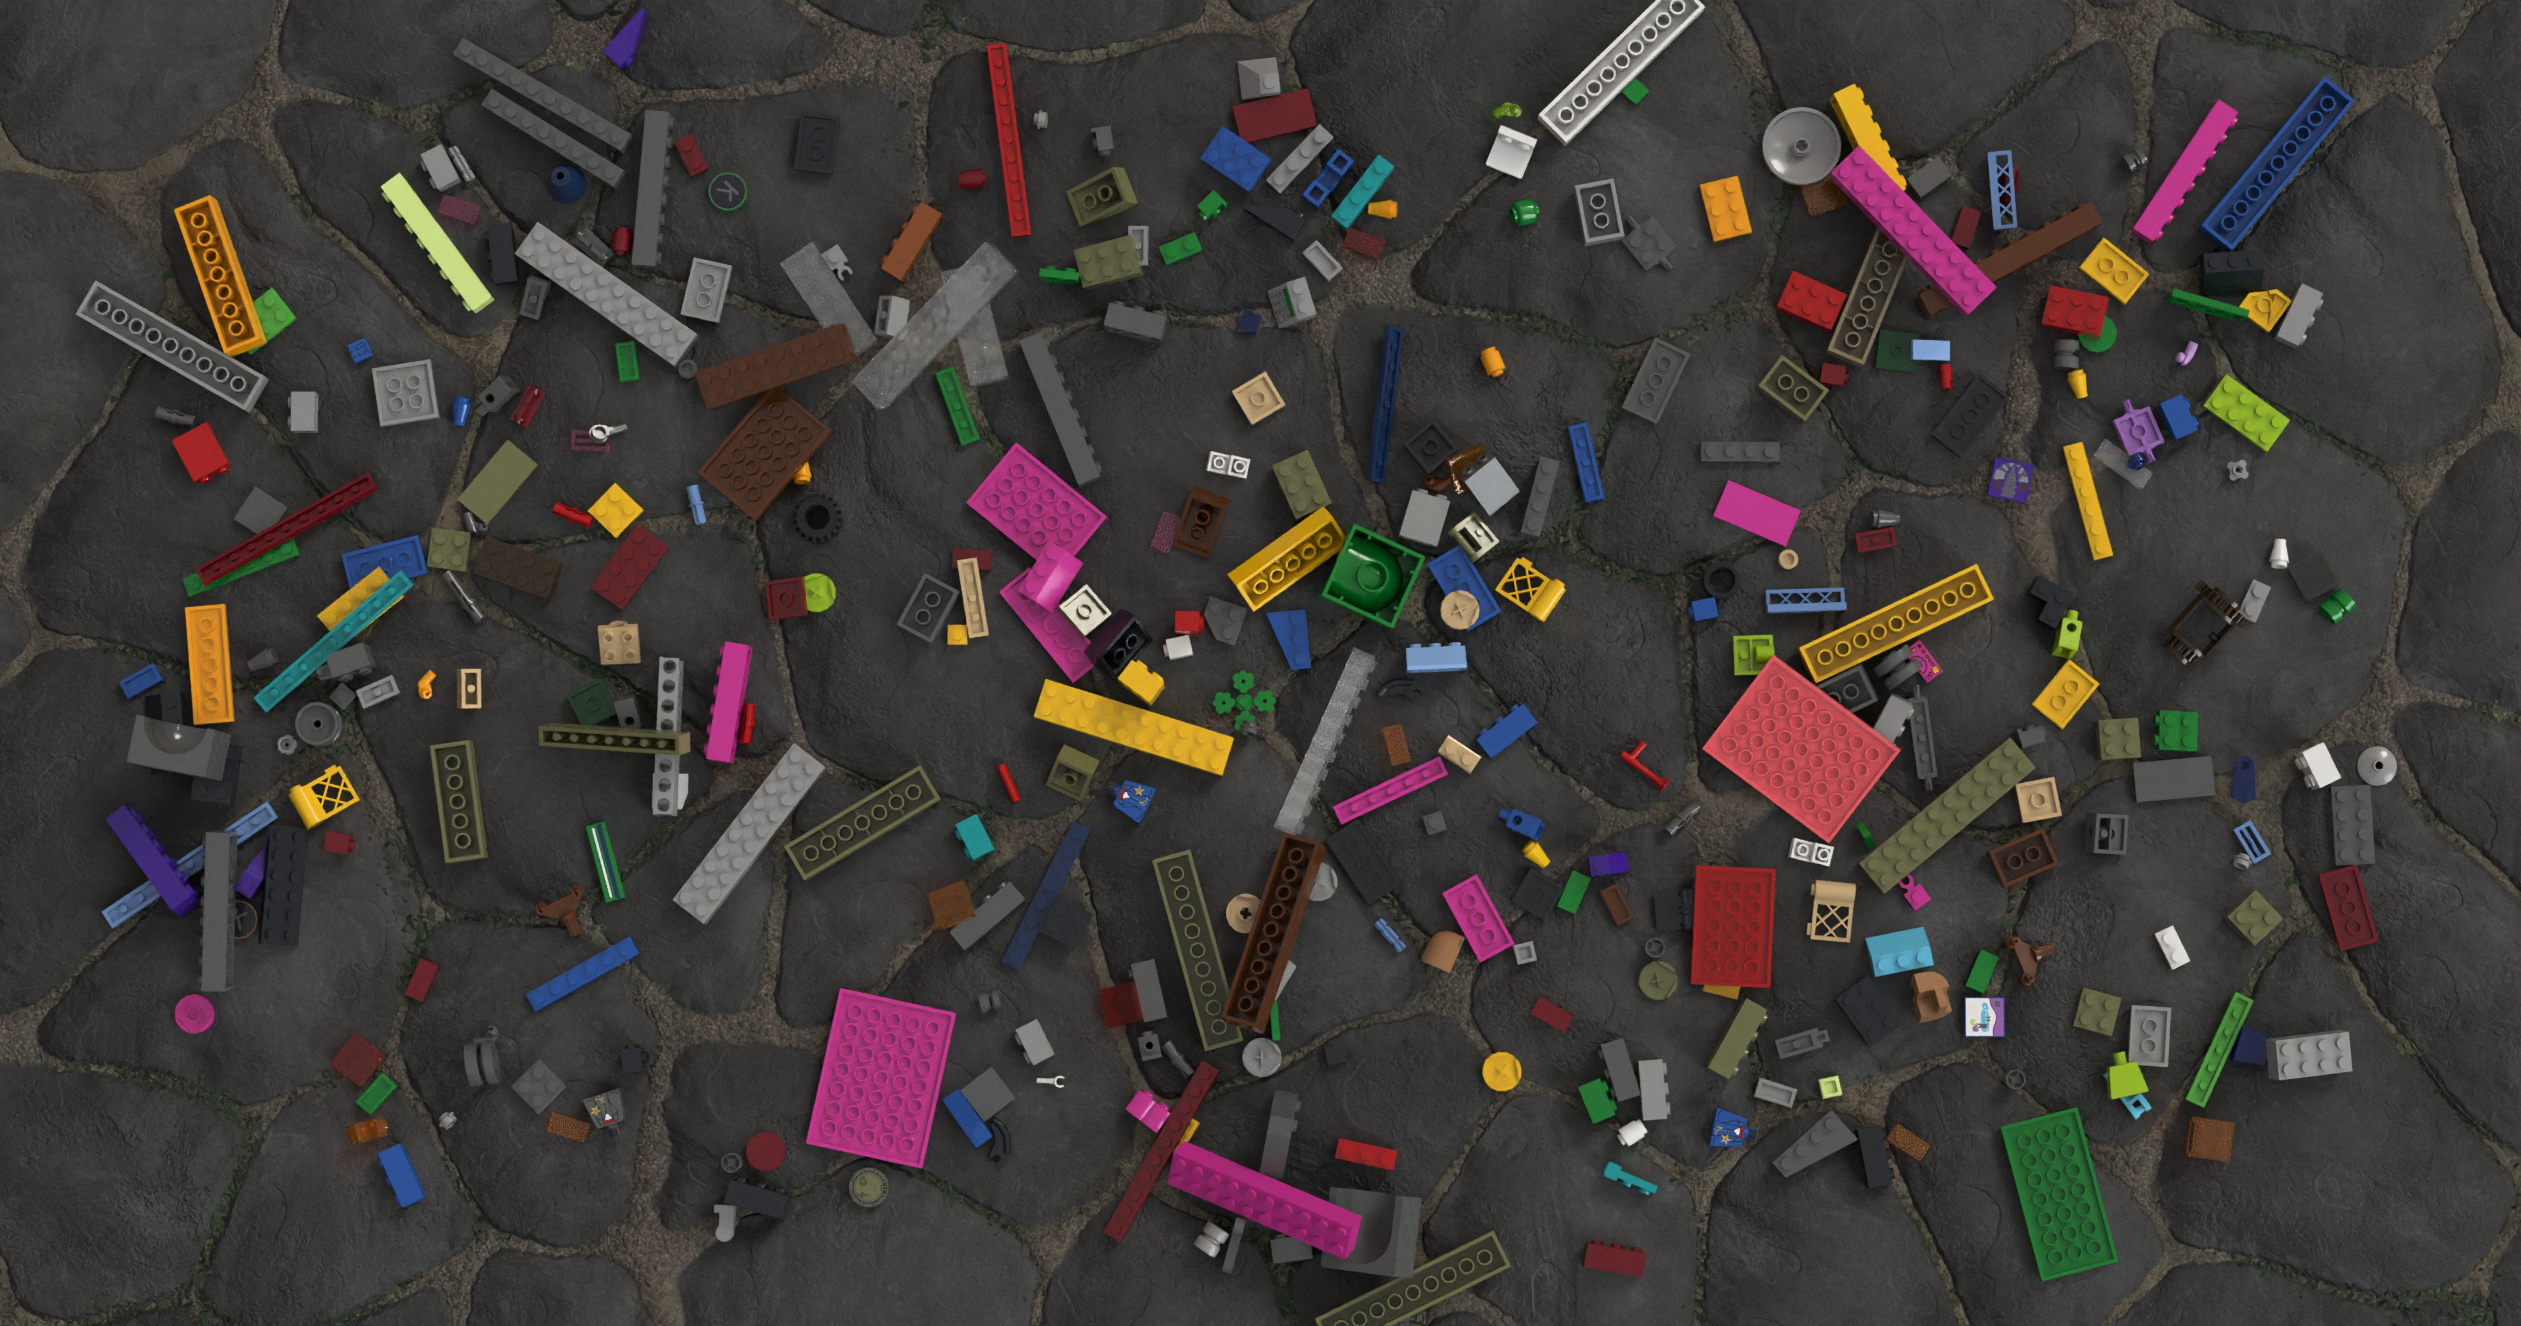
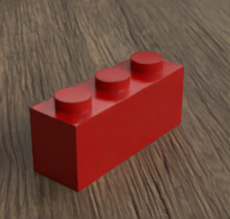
[1175,611,1204,636]
[1335,1138,1397,1170]

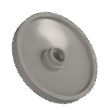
[1762,107,1841,186]

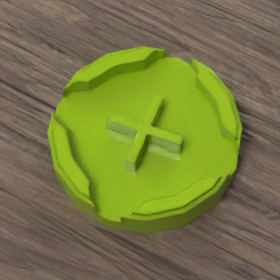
[804,573,836,612]

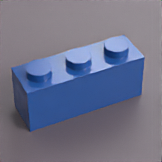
[1476,704,1538,759]
[377,1143,427,1208]

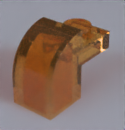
[346,1116,388,1146]

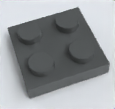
[511,1059,568,1115]

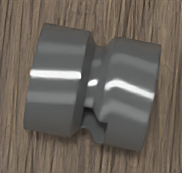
[2053,340,2079,370]

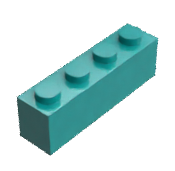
[1331,155,1394,232]

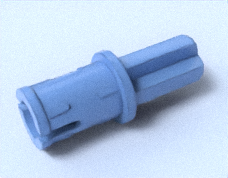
[686,485,706,525]

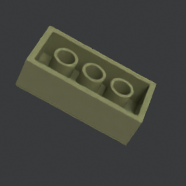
[1705,998,1768,1079]

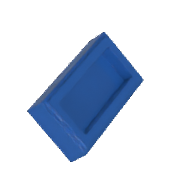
[119,663,164,700]

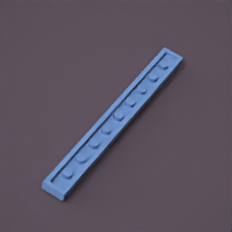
[102,802,279,928]

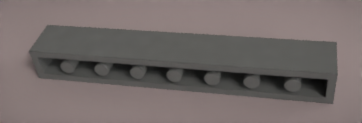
[482,89,627,190]
[632,110,674,269]
[1019,332,1102,487]

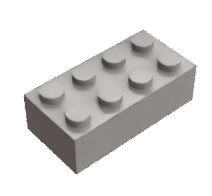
[2266,1030,2353,1080]

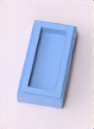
[1911,340,1950,361]

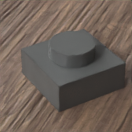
[329,683,358,710]
[1422,811,1447,835]

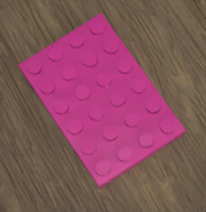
[966,443,1107,561]

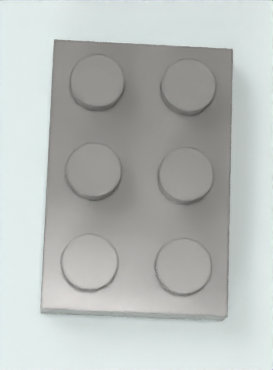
[681,257,733,323]
[2127,1005,2171,1067]

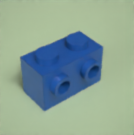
[2157,394,2198,441]

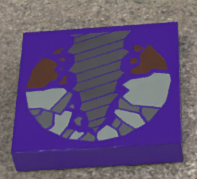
[1987,457,2034,504]

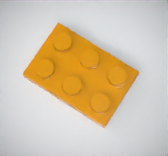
[1699,176,1752,242]

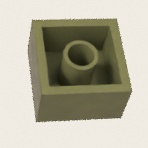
[2095,718,2141,761]
[2223,890,2283,946]

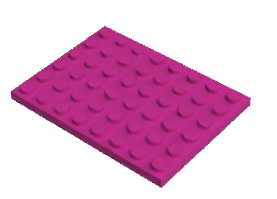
[806,988,956,1168]

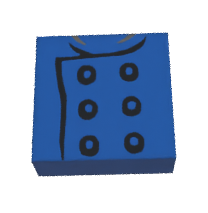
[347,338,374,364]

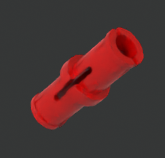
[552,502,593,528]
[739,703,756,744]

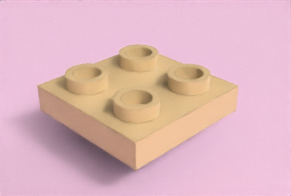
[598,621,641,665]

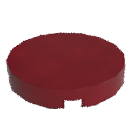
[746,1132,786,1171]

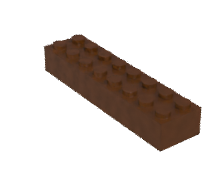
[695,323,857,410]

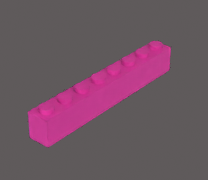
[2130,99,2238,244]

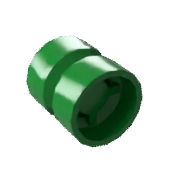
[2318,588,2356,625]

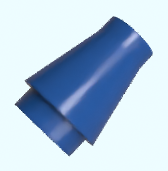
[452,396,472,426]

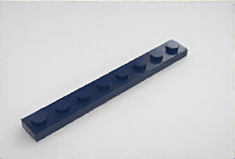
[1366,325,1404,484]
[1001,821,1091,970]

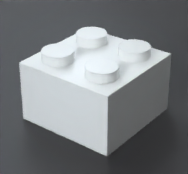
[2295,742,2341,790]

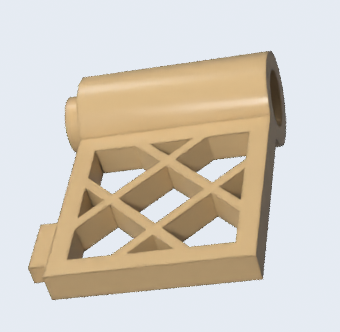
[1807,880,1856,943]

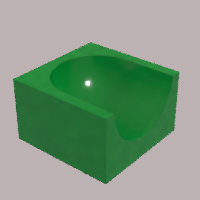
[1316,524,1425,630]

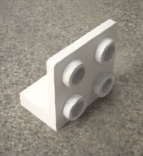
[1486,125,1537,179]

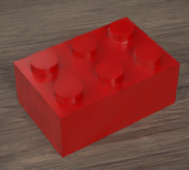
[1775,271,1847,333]
[2042,285,2109,339]

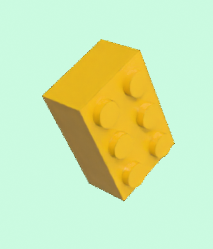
[1118,660,1165,706]

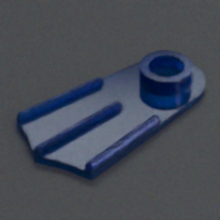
[2231,756,2256,803]

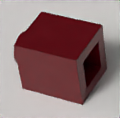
[1818,363,1849,388]
[323,831,356,855]

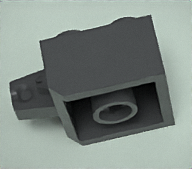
[316,642,377,682]

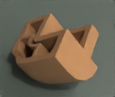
[1420,931,1465,973]
[1910,972,1952,1024]

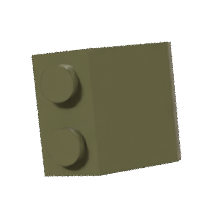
[1046,744,1100,802]

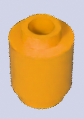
[1480,347,1506,377]

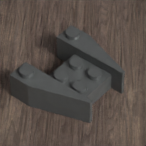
[1260,1090,1301,1180]

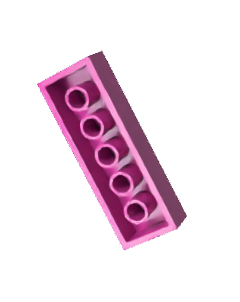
[704,642,753,765]

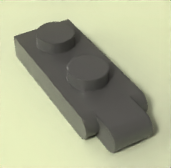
[1774,1028,1830,1059]

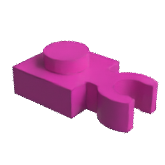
[1898,874,1931,911]

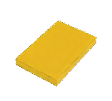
[2078,237,2149,305]
[2031,659,2099,730]

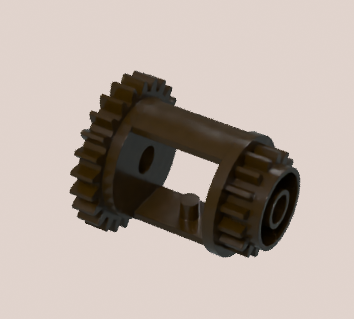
[2163,580,2250,667]

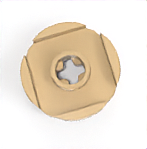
[1226,894,1260,933]

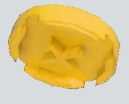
[1482,1052,1521,1091]

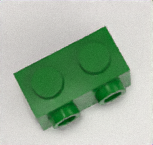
[1578,1078,1617,1124]

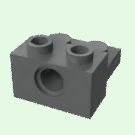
[2083,812,2129,855]

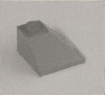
[1237,57,1281,100]

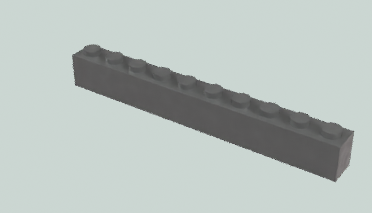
[453,38,633,155]

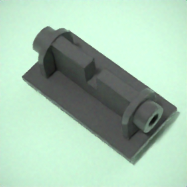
[573,227,614,267]

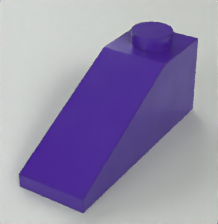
[603,8,647,70]
[234,843,267,899]

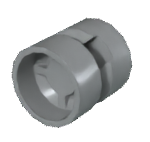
[1193,1221,1230,1258]

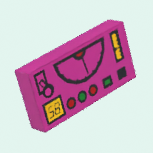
[1908,640,1943,683]

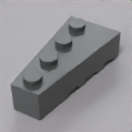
[1770,1110,1858,1178]

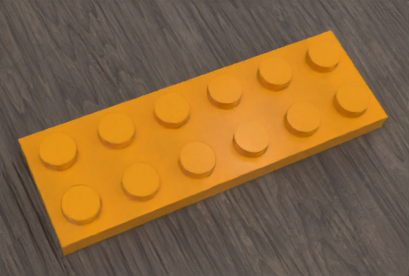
[185,604,235,725]

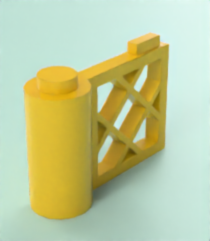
[1495,557,1566,623]
[288,765,360,830]

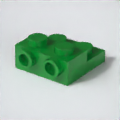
[2153,710,2198,752]

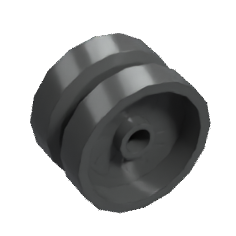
[1872,644,1923,692]
[295,702,343,747]
[464,1040,501,1087]

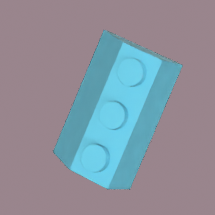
[1865,927,1934,977]

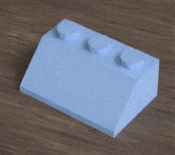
[1405,642,1467,673]

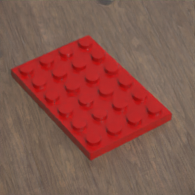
[1691,865,1776,988]

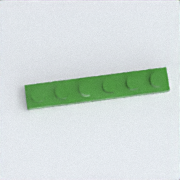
[2185,992,2254,1108]

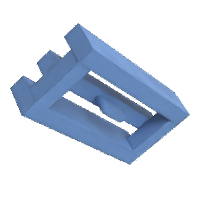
[2232,820,2271,864]

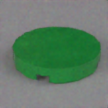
[2077,315,2117,353]

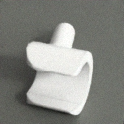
[1037,1076,1064,1088]

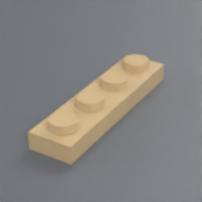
[957,557,989,638]

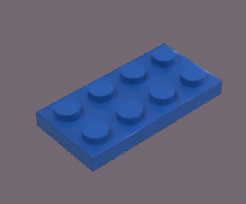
[342,535,428,589]
[1427,545,1501,632]

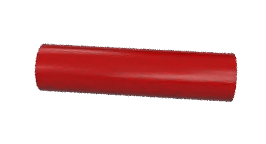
[996,763,1021,803]

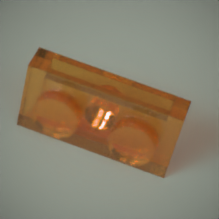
[1382,723,1411,767]
[1887,1123,1930,1162]

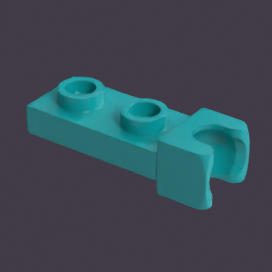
[1602,1161,1658,1195]

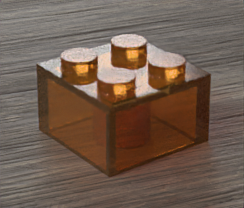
[2186,1117,2235,1162]

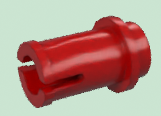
[1938,364,1953,389]

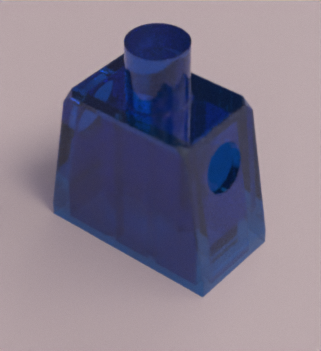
[2229,1024,2271,1066]

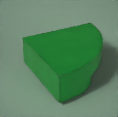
[1856,822,1875,850]

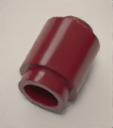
[958,168,987,190]
[611,227,632,257]

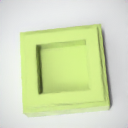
[1818,1075,1842,1099]

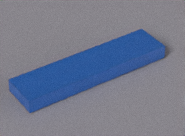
[1568,422,1604,503]

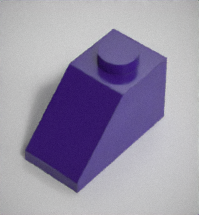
[1587,852,1629,877]

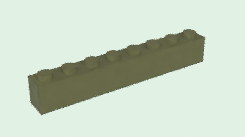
[539,723,690,755]

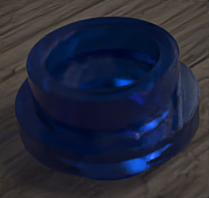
[2128,454,2148,471]

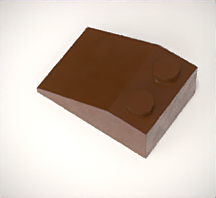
[1172,486,1231,559]

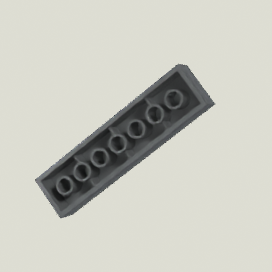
[198,830,238,992]

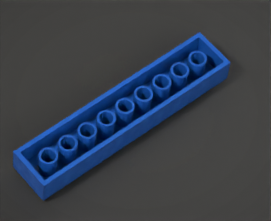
[2198,76,2355,252]

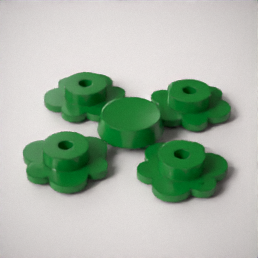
[1213,670,1276,731]

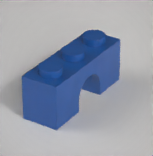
[1302,149,1354,210]

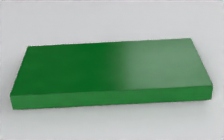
[2165,289,2250,323]

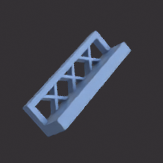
[1988,150,2017,233]
[1765,588,1847,614]

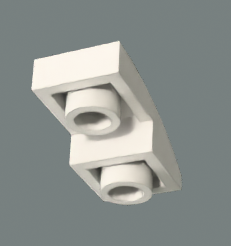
[1205,451,1250,479]
[1788,838,1834,866]

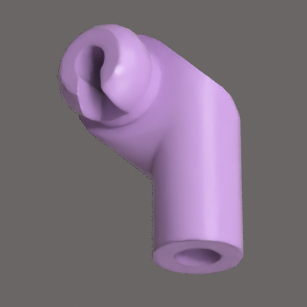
[2176,341,2198,365]

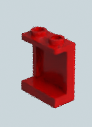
[172,422,232,484]

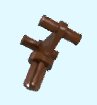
[535,884,583,937]
[2002,936,2055,986]

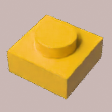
[948,625,968,645]

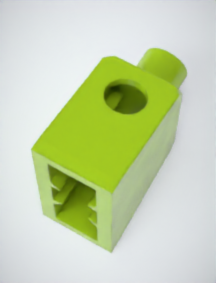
[2051,610,2082,659]
[2106,1051,2148,1100]

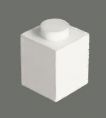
[1163,635,1193,660]

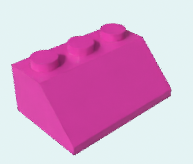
[1018,541,1083,613]

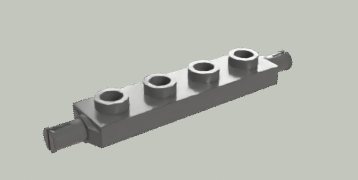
[1907,685,1938,791]

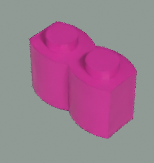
[1125,1089,1171,1133]

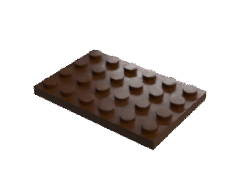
[698,388,832,521]

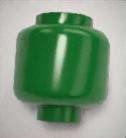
[1509,199,1539,226]

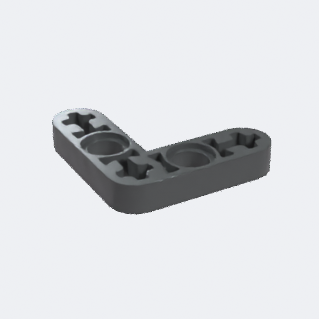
[1222,1216,1246,1274]

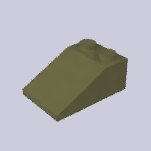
[1066,167,1138,227]

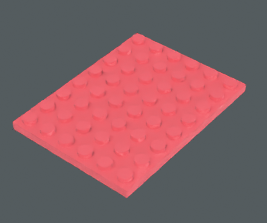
[1702,654,1901,843]

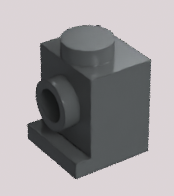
[1091,126,1114,157]
[2014,724,2047,749]
[1138,1031,1162,1061]

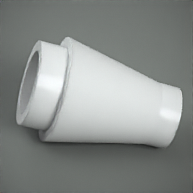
[2269,539,2289,569]

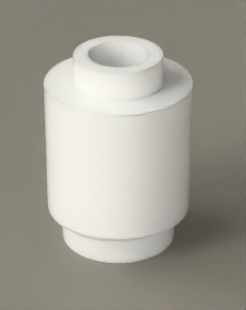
[1617,1119,1647,1147]

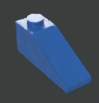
[943,1088,993,1148]

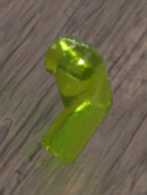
[1492,102,1522,120]

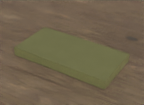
[457,440,538,525]

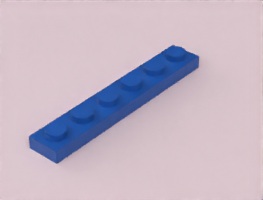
[526,936,640,1012]

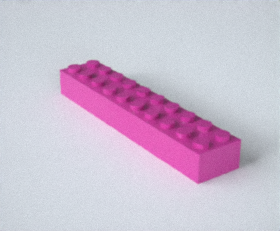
[1829,145,1997,317]
[1167,1141,1362,1260]

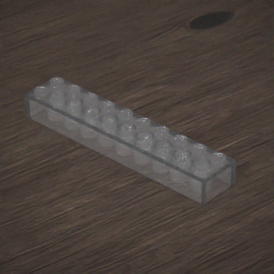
[851,241,1019,410]

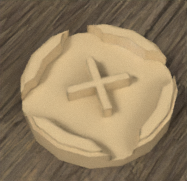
[1440,590,1480,630]

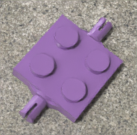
[2112,400,2165,464]

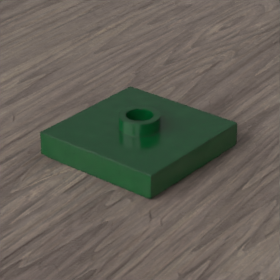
[1875,329,1919,374]
[566,678,617,726]

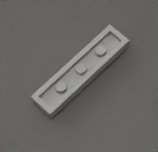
[1266,124,1334,194]

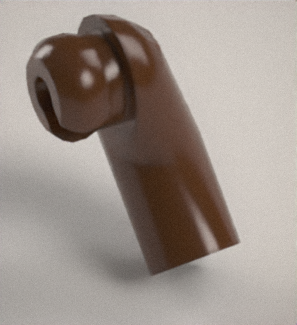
[1424,476,1454,492]

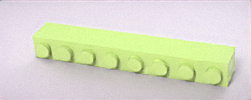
[381,173,495,313]

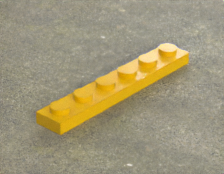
[2062,442,2113,561]

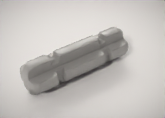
[448,146,475,182]

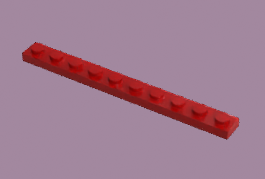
[987,43,1031,238]

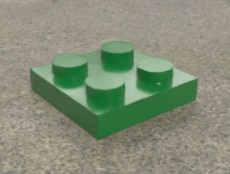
[1039,266,1081,286]

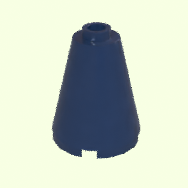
[547,165,586,204]

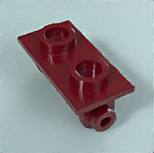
[510,385,546,428]

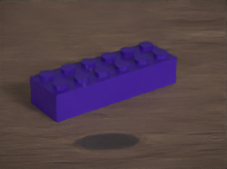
[105,805,201,917]

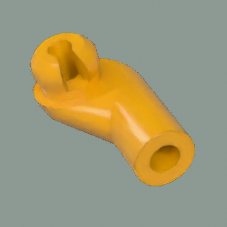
[418,670,437,699]

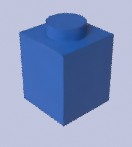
[1688,597,1719,623]

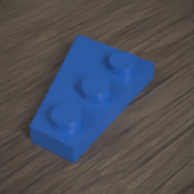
[1266,609,1311,670]

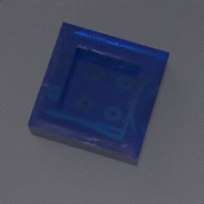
[1237,309,1263,335]

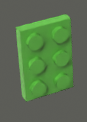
[248,288,297,355]

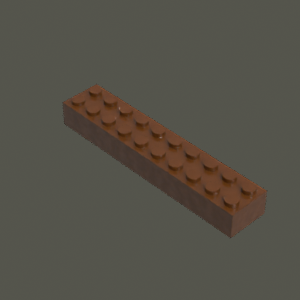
[1914,202,2103,321]
[1221,832,1326,1033]

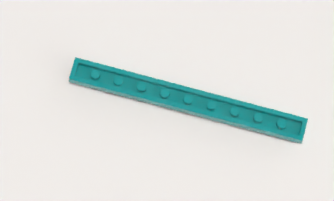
[254,570,414,713]

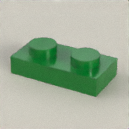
[1159,232,1202,266]

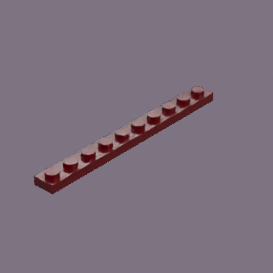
[195,472,379,587]
[1103,1060,1220,1242]

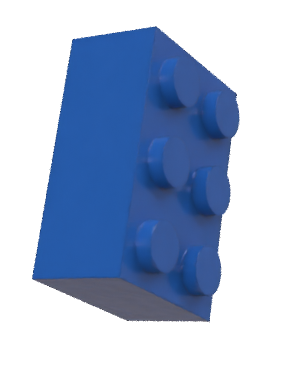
[1201,126,1273,192]

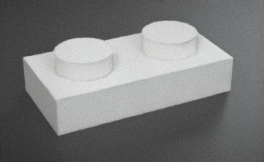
[2154,925,2190,970]

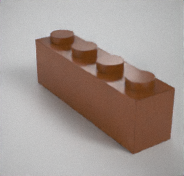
[880,202,943,283]

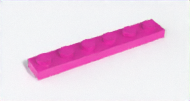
[1333,756,1448,825]

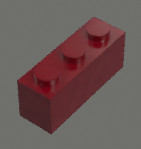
[1583,1240,1647,1277]

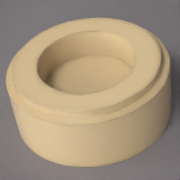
[1778,550,1798,570]

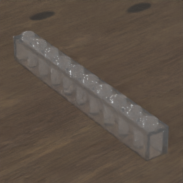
[1273,647,1377,835]

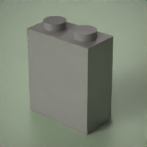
[1399,488,1450,548]

